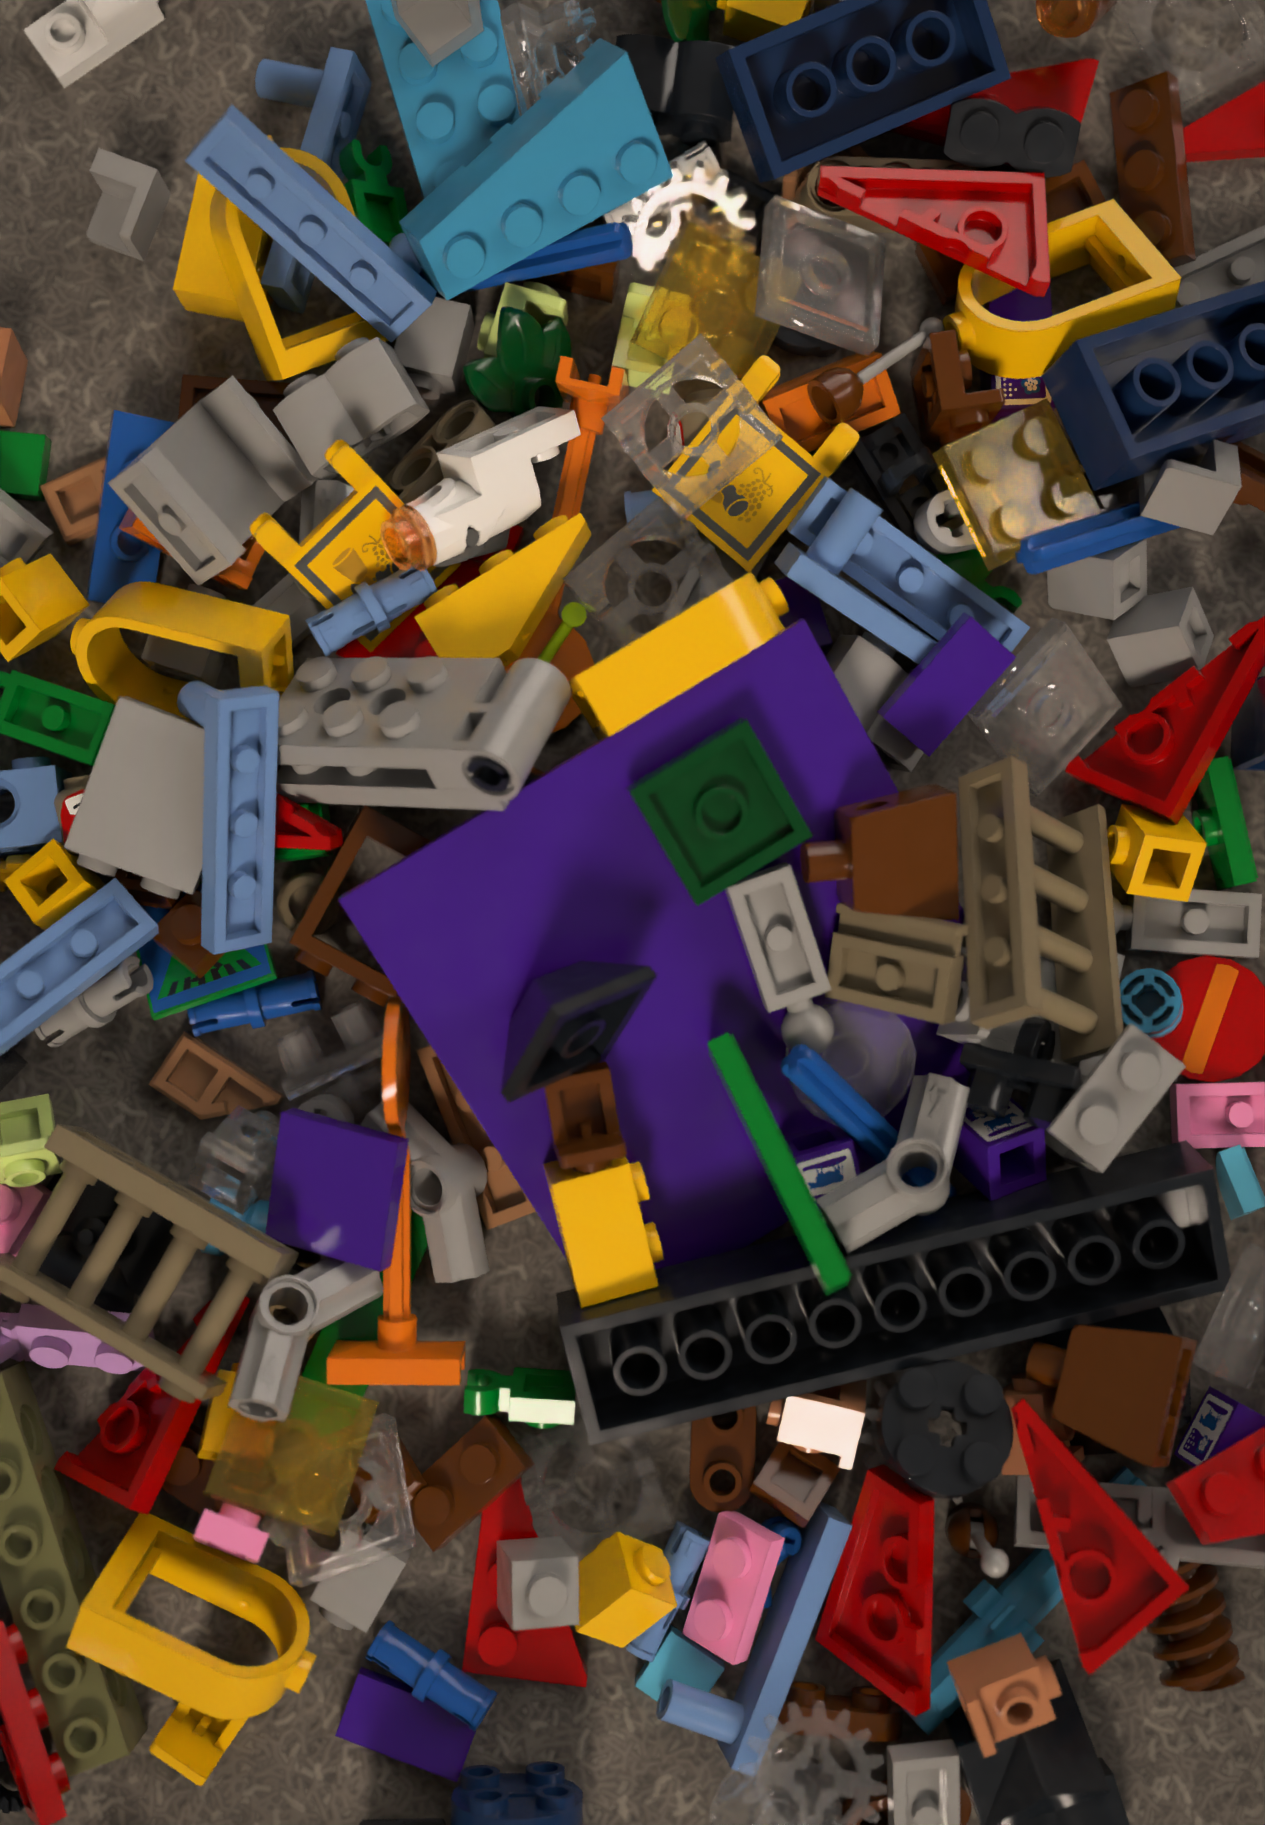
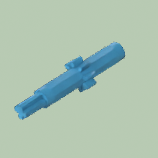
[902,1466,1146,1736]

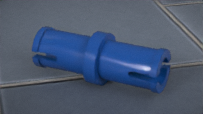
[187,970,322,1037]
[366,1620,498,1732]

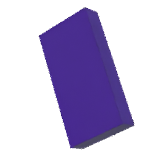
[877,612,1016,757]
[335,1667,477,1782]

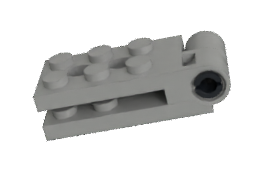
[276,656,571,811]

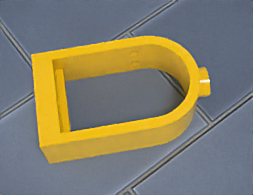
[209,135,388,381]
[943,199,1181,379]
[569,572,789,740]
[70,581,294,720]
[66,1513,317,1719]

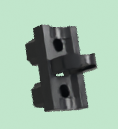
[850,413,953,541]
[959,1017,1083,1130]

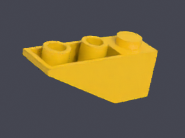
[414,512,592,667]

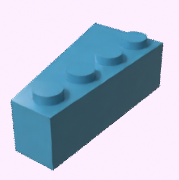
[399,38,674,301]

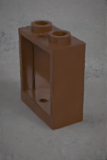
[287,805,431,1007]

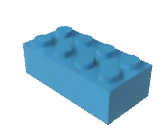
[365,0,530,200]

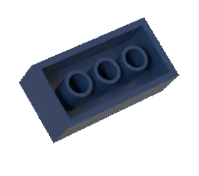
[715,0,1011,183]
[1042,281,1265,491]

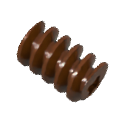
[1146,1561,1245,1692]

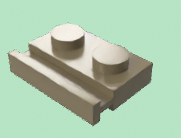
[825,902,968,1024]

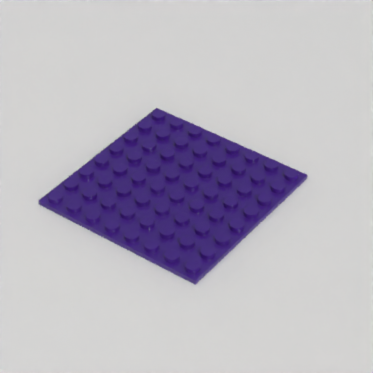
[338,619,970,1269]

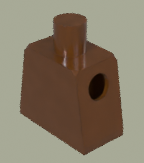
[800,784,959,920]
[1026,1325,1198,1467]

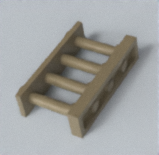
[958,756,1123,1064]
[0,1124,300,1403]

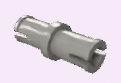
[34,956,154,1048]

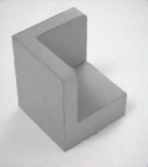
[391,0,484,67]
[86,148,171,261]
[1138,439,1242,535]
[1047,539,1147,620]
[1107,586,1214,687]

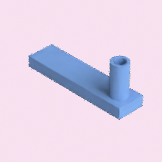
[255,47,372,314]
[185,104,437,343]
[787,476,1030,652]
[775,487,1007,713]
[177,681,279,955]
[0,878,159,1056]
[656,1502,853,1777]

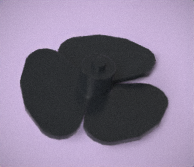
[38,1171,174,1313]

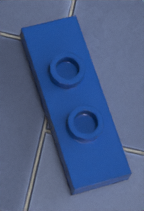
[86,410,175,604]

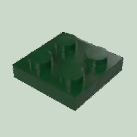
[626,717,813,906]

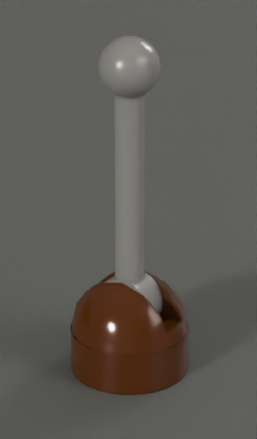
[807,317,945,426]
[945,1502,1009,1577]

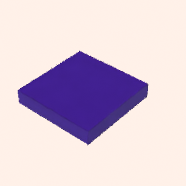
[265,1108,409,1272]

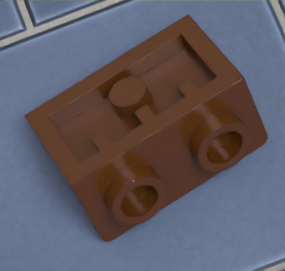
[910,329,1005,450]

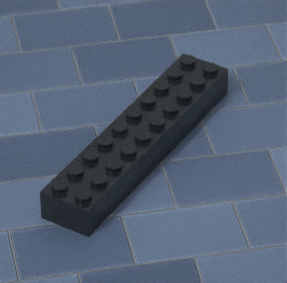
[556,1141,1233,1446]

